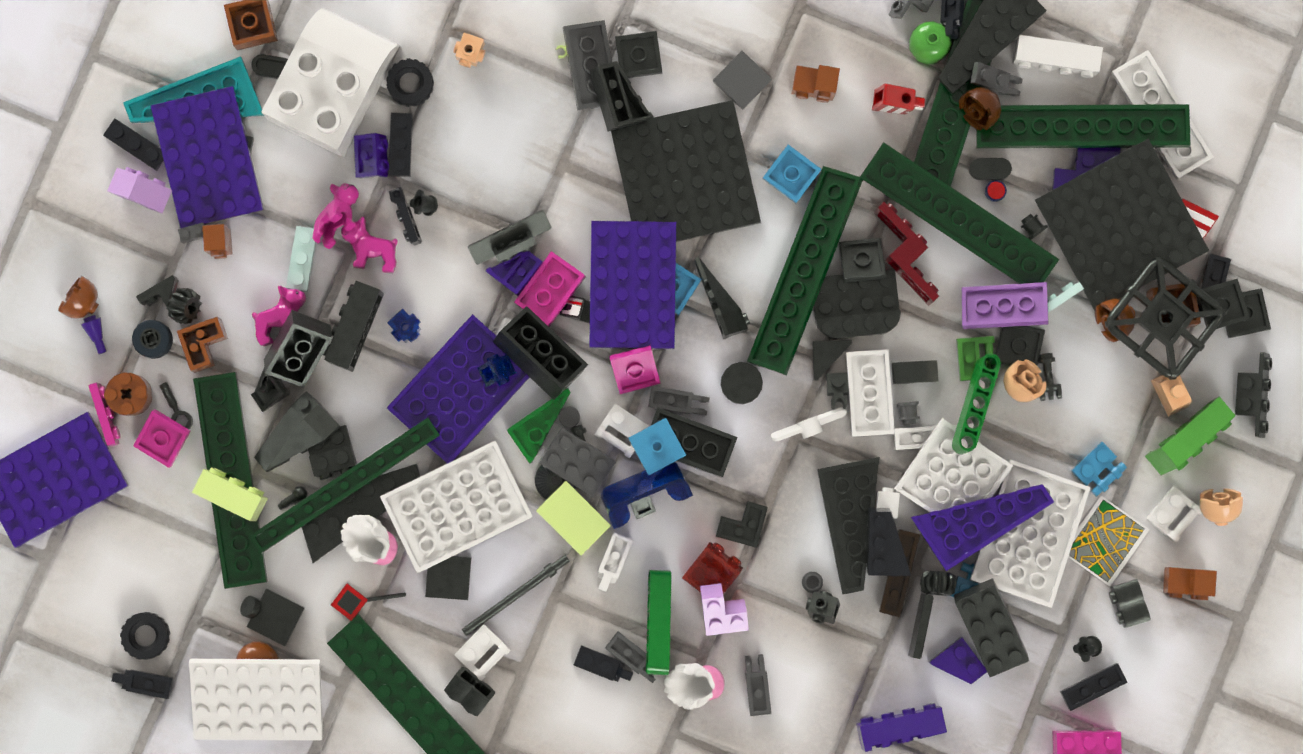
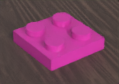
[609,345,661,394]
[133,409,191,468]

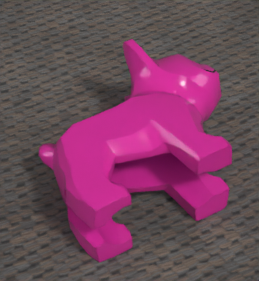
[312,183,359,249]
[341,217,398,274]
[252,286,306,346]

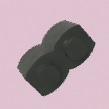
[1109,579,1151,628]
[444,667,495,716]

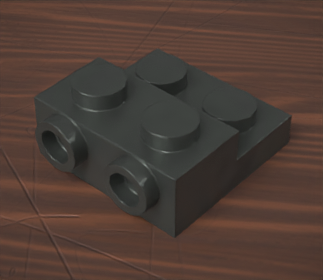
[308,425,357,480]

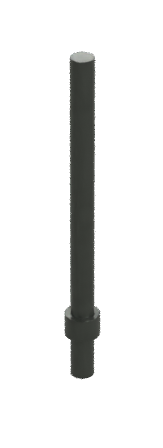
[462,554,570,636]

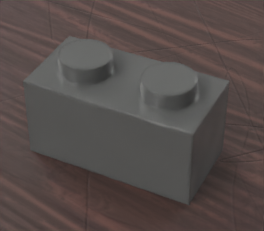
[178,223,206,244]

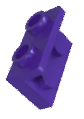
[354,133,389,178]

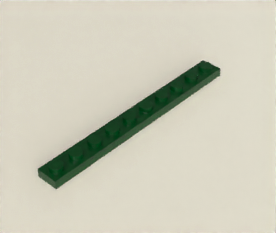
[249,418,440,554]

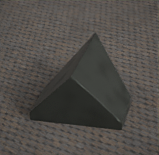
[251,369,290,412]

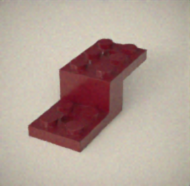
[874,202,939,306]

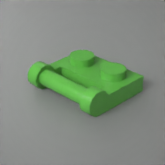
[956,336,998,381]

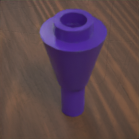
[81,315,107,354]

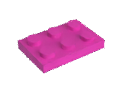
[514,251,586,327]

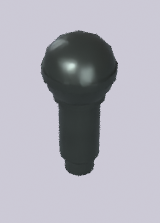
[278,486,308,510]

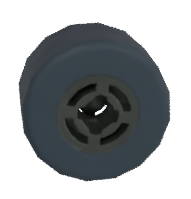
[132,320,173,359]

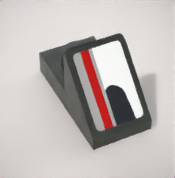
[136,275,179,307]
[560,296,590,324]

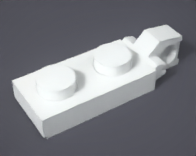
[597,532,633,592]

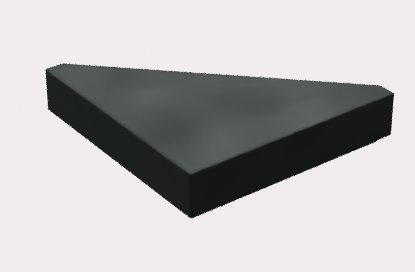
[812,340,852,381]

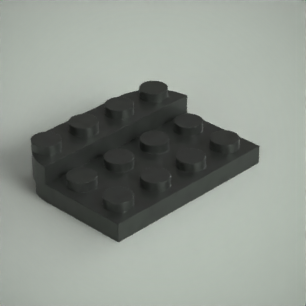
[814,269,901,339]

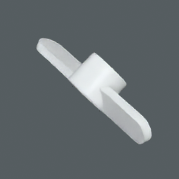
[771,407,847,441]

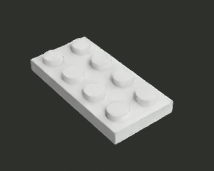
[846,349,895,437]

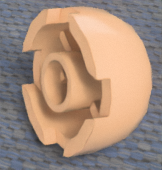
[1003,359,1046,402]
[1200,488,1243,526]

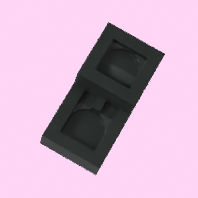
[892,360,938,384]

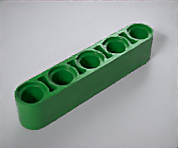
[952,353,1001,455]
[646,570,671,675]

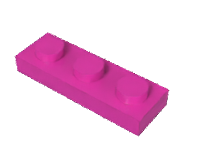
[88,382,121,447]

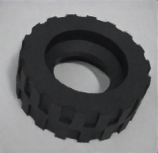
[386,58,434,107]
[120,612,170,660]

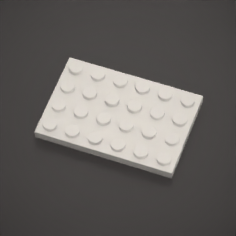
[380,441,533,574]
[970,459,1091,608]
[189,659,323,740]

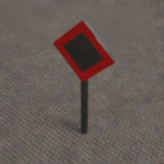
[331,583,406,620]

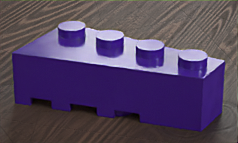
[856,703,947,752]

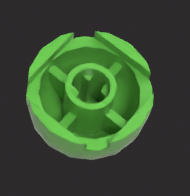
[909,21,951,64]

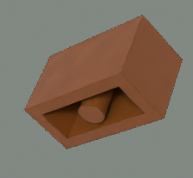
[202,224,233,259]

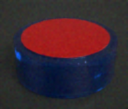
[985,180,1007,202]

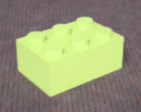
[192,468,268,521]

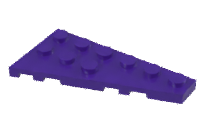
[911,484,1054,571]

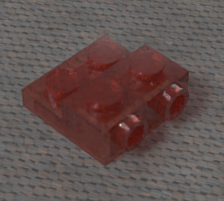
[682,542,743,594]

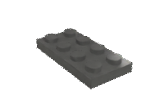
[563,20,612,111]

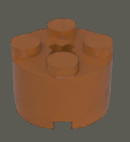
[104,372,152,416]

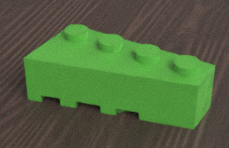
[1145,396,1236,475]

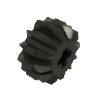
[166,288,202,324]
[920,571,957,596]

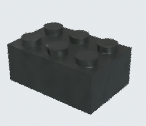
[264,310,332,388]

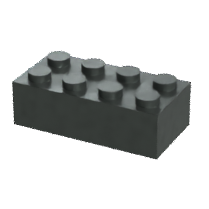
[323,280,384,372]
[493,306,588,400]
[651,407,738,478]
[954,578,1029,677]

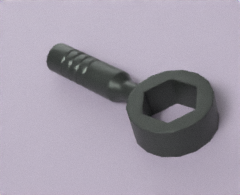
[159,382,193,429]

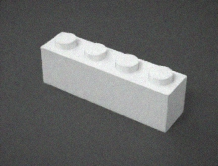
[1013,35,1103,78]

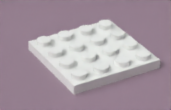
[894,418,1013,512]

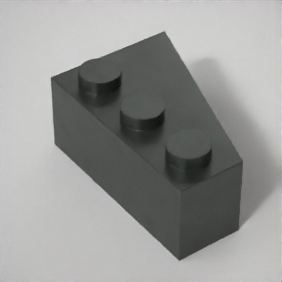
[590,61,654,132]

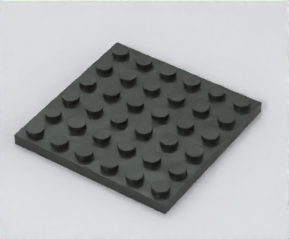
[611,100,761,242]
[1035,138,1209,311]

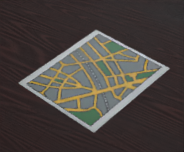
[1068,496,1150,586]

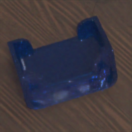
[601,462,693,529]

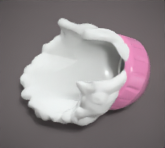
[341,515,398,565]
[664,663,725,710]

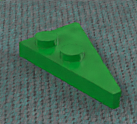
[507,388,571,464]

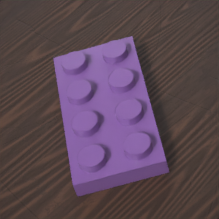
[962,282,1049,329]

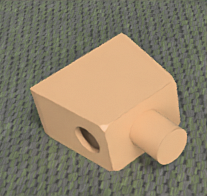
[1151,375,1192,417]

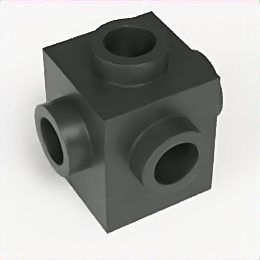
[806,591,840,624]

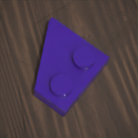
[485,251,543,296]
[929,637,987,684]

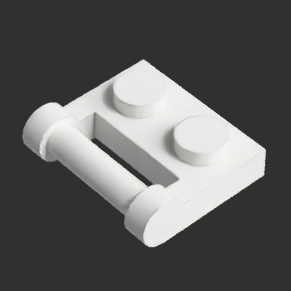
[594,404,649,459]
[1146,486,1202,543]
[455,624,511,681]

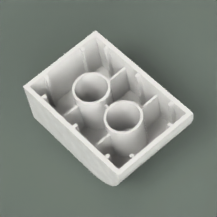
[261,8,400,158]

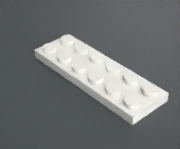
[1111,50,1214,180]

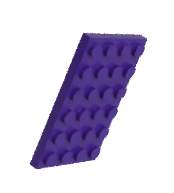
[150,86,264,228]
[589,221,676,349]
[387,314,530,464]
[0,412,129,548]

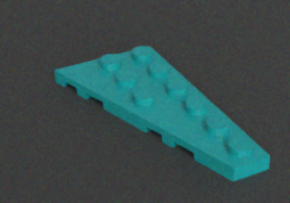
[123,56,264,123]

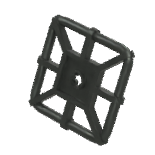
[1105,257,1226,380]

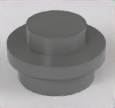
[802,572,823,593]

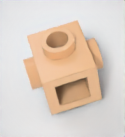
[453,32,485,68]

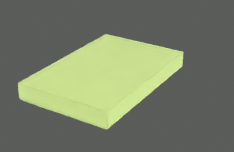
[536,480,611,555]

